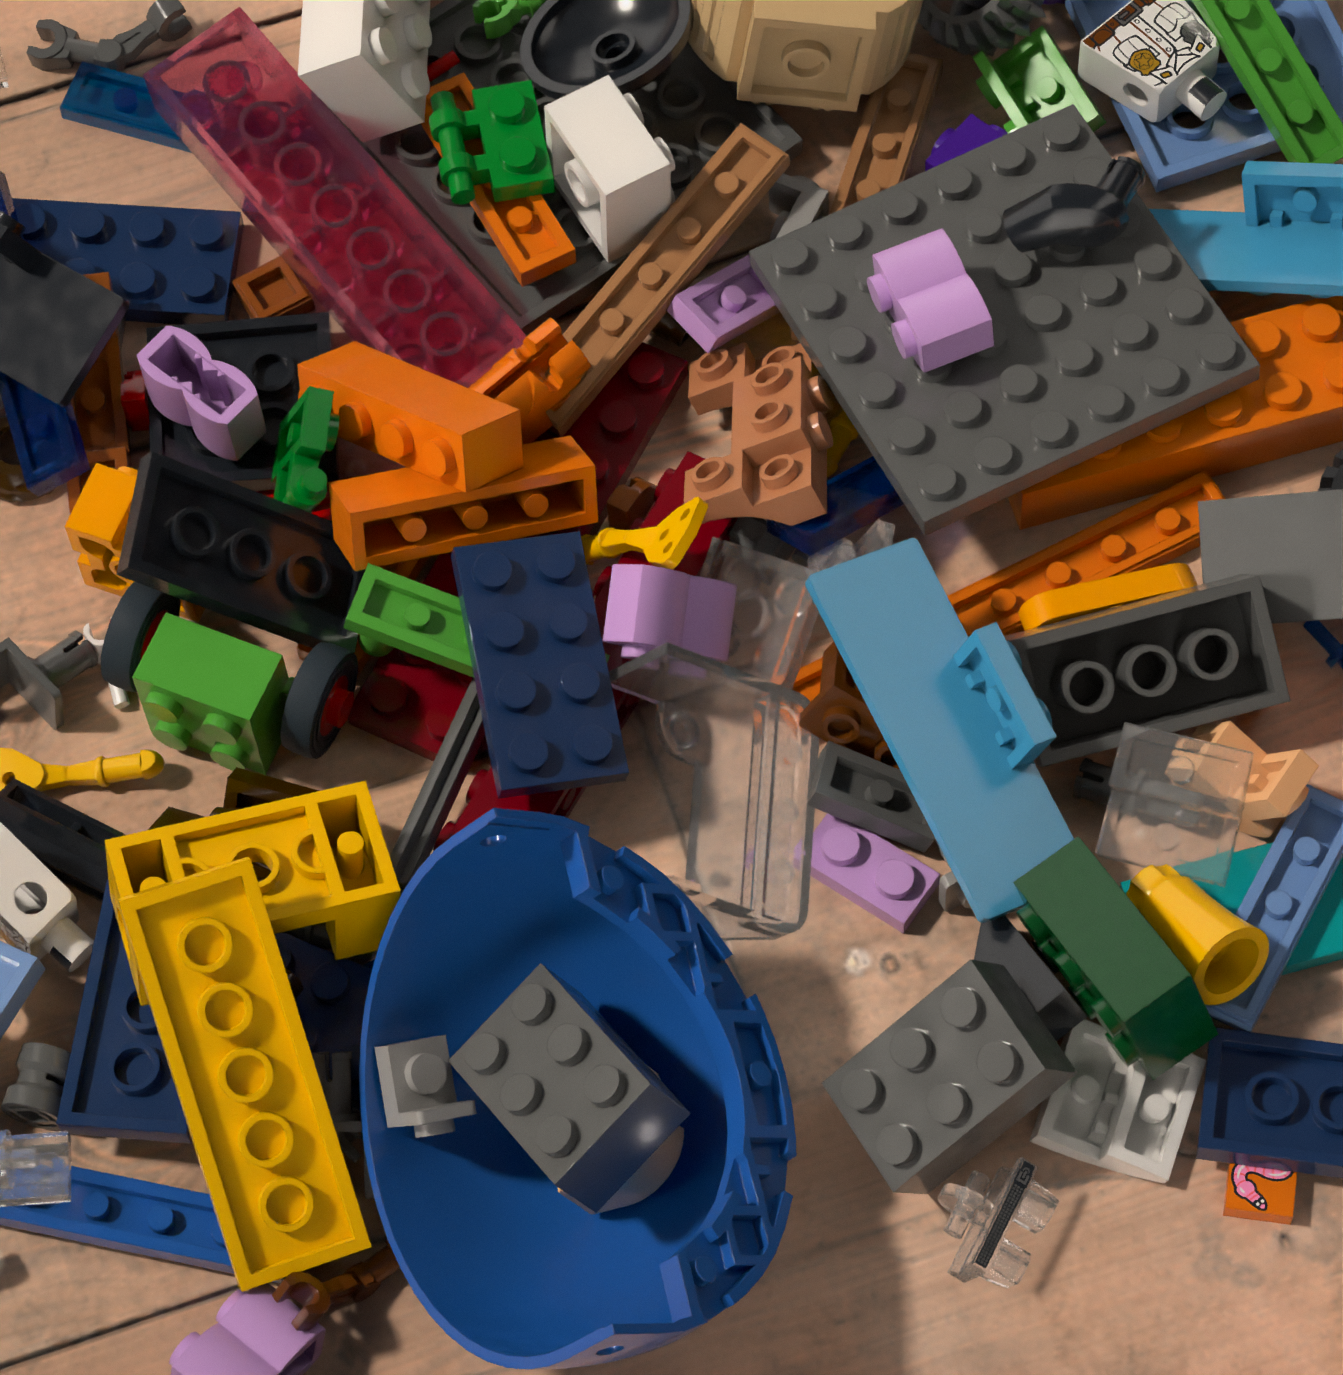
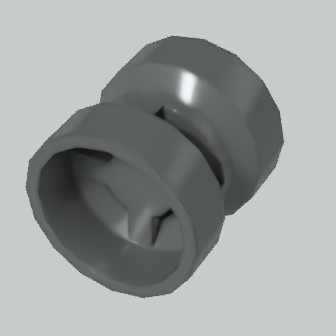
[1,1042,71,1130]

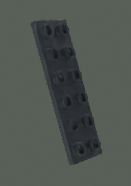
[0,211,129,408]

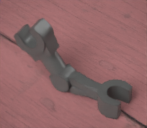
[26,0,192,74]

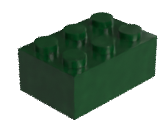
[1013,836,1218,1080]

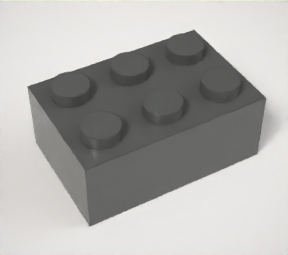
[822,959,1078,1194]
[448,963,691,1213]

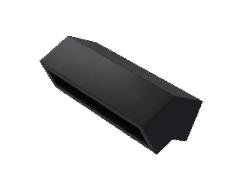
[0,778,126,902]

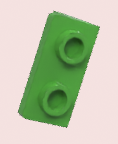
[972,26,1107,133]

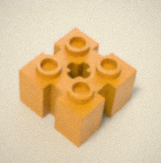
[64,463,205,622]

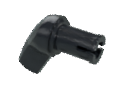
[1003,156,1146,253]

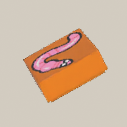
[1223,1163,1297,1225]

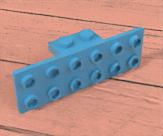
[1149,161,1343,298]
[805,538,1074,923]

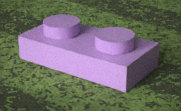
[666,254,780,353]
[795,813,940,934]

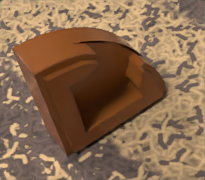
[607,477,657,530]

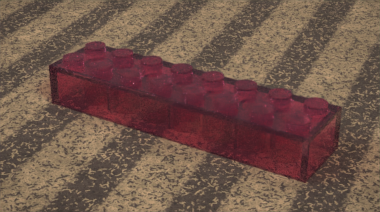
[143,6,527,388]

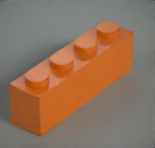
[297,341,524,493]
[329,435,599,571]

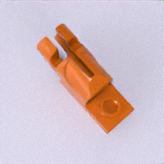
[469,318,591,445]

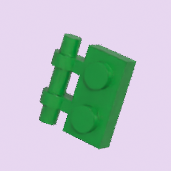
[429,80,555,204]
[271,386,339,513]

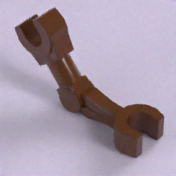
[272,1239,400,1331]

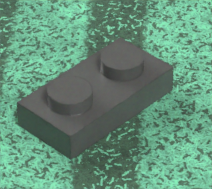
[806,741,935,853]

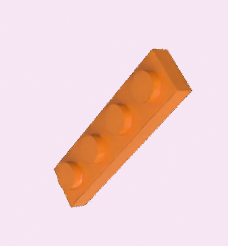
[421,72,576,287]

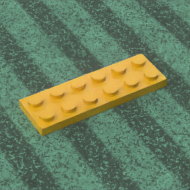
[116,857,372,1292]

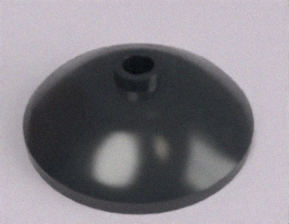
[520,0,694,100]

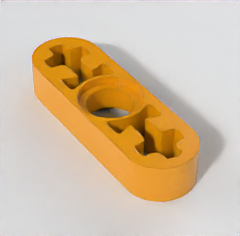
[1018,563,1198,631]

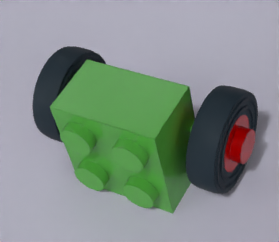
[101,582,358,775]

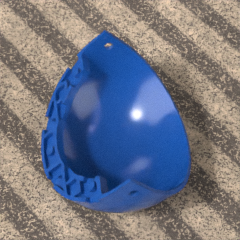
[359,808,797,1370]

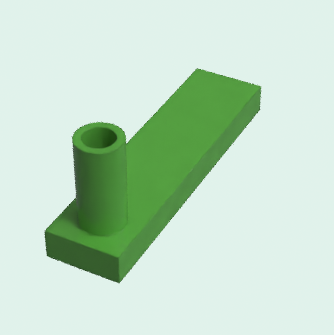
[1185,0,1343,164]
[343,563,610,678]

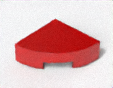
[121,369,149,432]

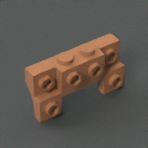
[684,342,833,526]

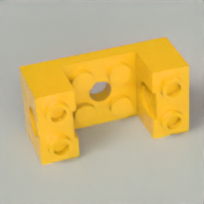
[105,780,401,1006]

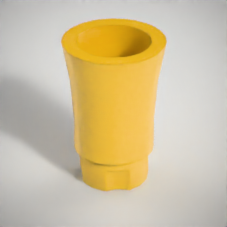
[1126,864,1269,1005]

